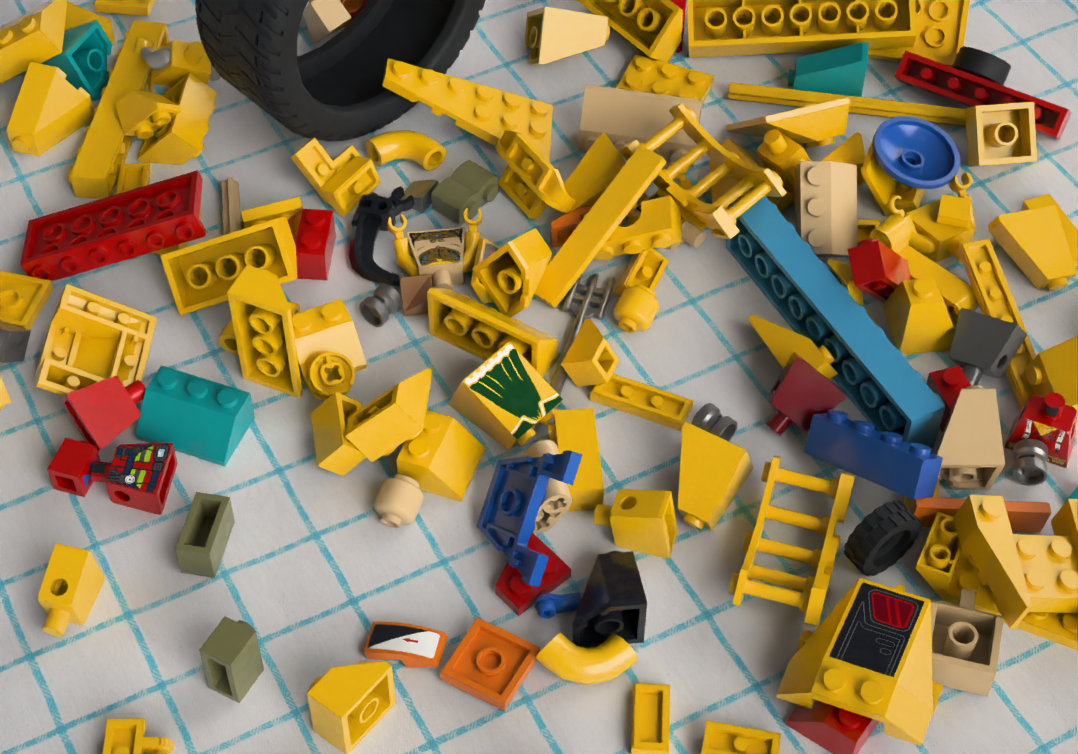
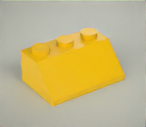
[137,72,217,165]

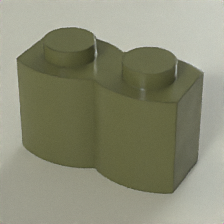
[431,160,498,225]

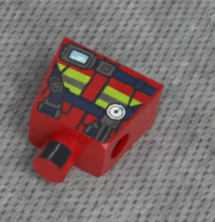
[91,442,178,515]

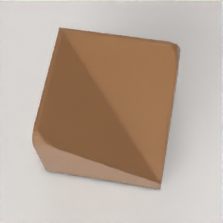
[400,274,433,316]

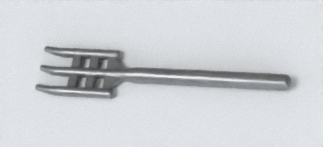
[550,273,615,396]

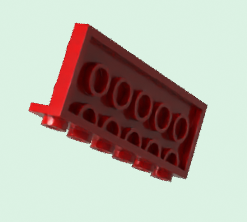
[20,170,206,282]

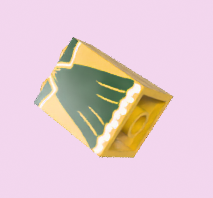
[448,342,563,450]

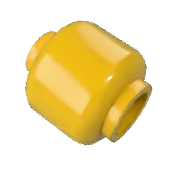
[613,285,660,333]

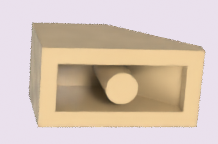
[303,0,351,45]

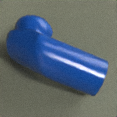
[534,592,581,619]

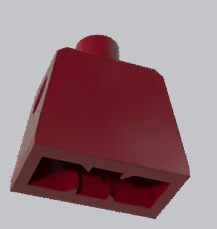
[766,352,847,436]

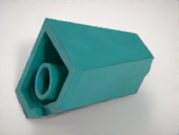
[41,20,112,101]
[787,42,868,97]

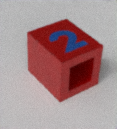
[47,438,101,497]

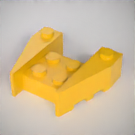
[953,494,1078,629]

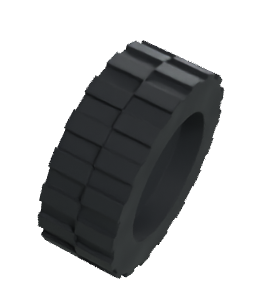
[844,500,922,577]

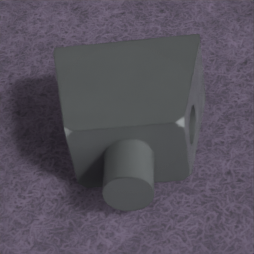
[949,308,1027,386]

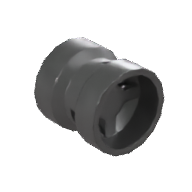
[359,283,403,327]
[691,403,738,442]
[1012,439,1048,486]

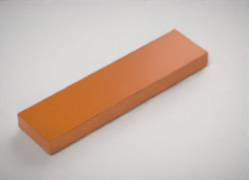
[909,497,1052,532]

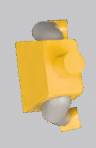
[134,37,221,87]

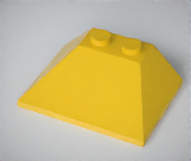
[726,97,850,148]
[34,284,157,405]

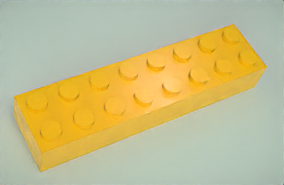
[687,0,917,58]

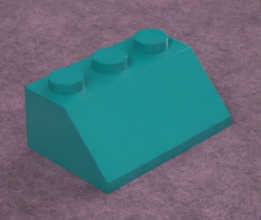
[135,365,255,467]

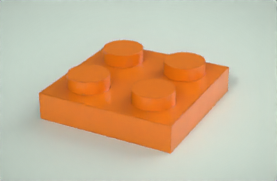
[440,617,540,711]

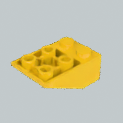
[345,368,432,462]

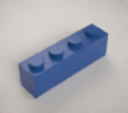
[804,409,943,500]

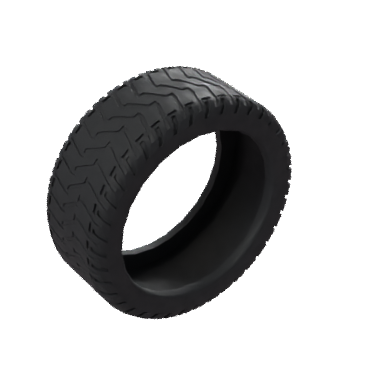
[195,0,486,141]

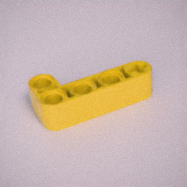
[869,214,979,324]

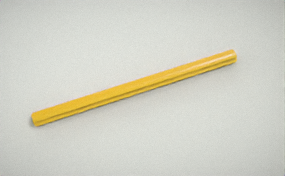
[728,82,966,126]

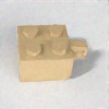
[931,588,1004,696]

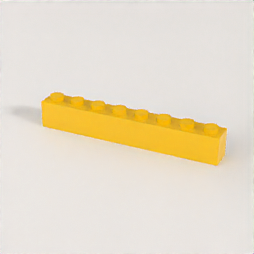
[68,20,169,199]

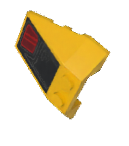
[776,578,933,746]

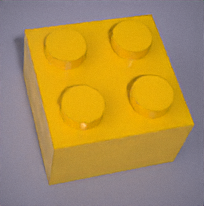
[965,102,1037,167]

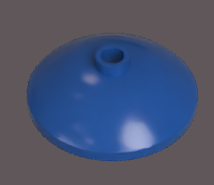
[872,116,960,189]

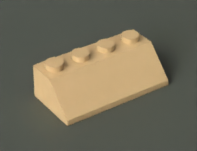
[578,84,702,167]

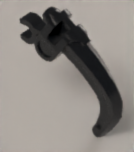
[349,186,415,286]

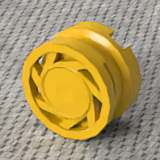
[307,352,355,401]

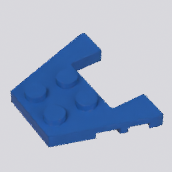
[477,450,582,587]

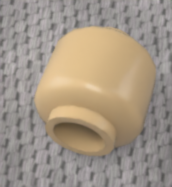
[374,474,424,528]

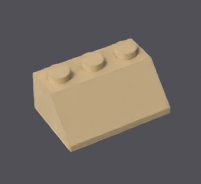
[795,161,857,257]

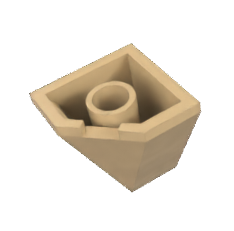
[935,385,1005,490]

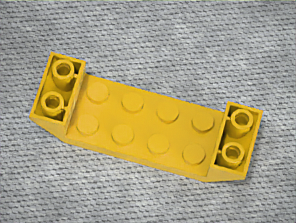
[915,512,1078,651]

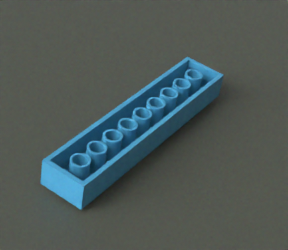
[726,196,945,449]

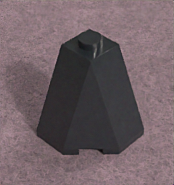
[572,551,647,648]

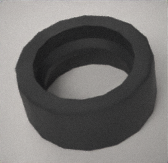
[952,46,1011,85]

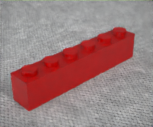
[894,50,1071,140]

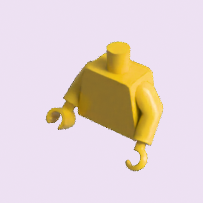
[757,129,811,194]
[888,172,976,264]

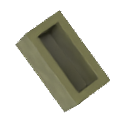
[175,492,235,578]
[199,616,264,703]

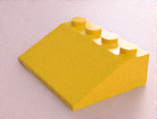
[0,0,67,84]

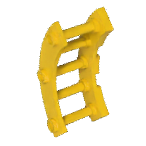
[619,103,787,239]
[728,455,855,626]

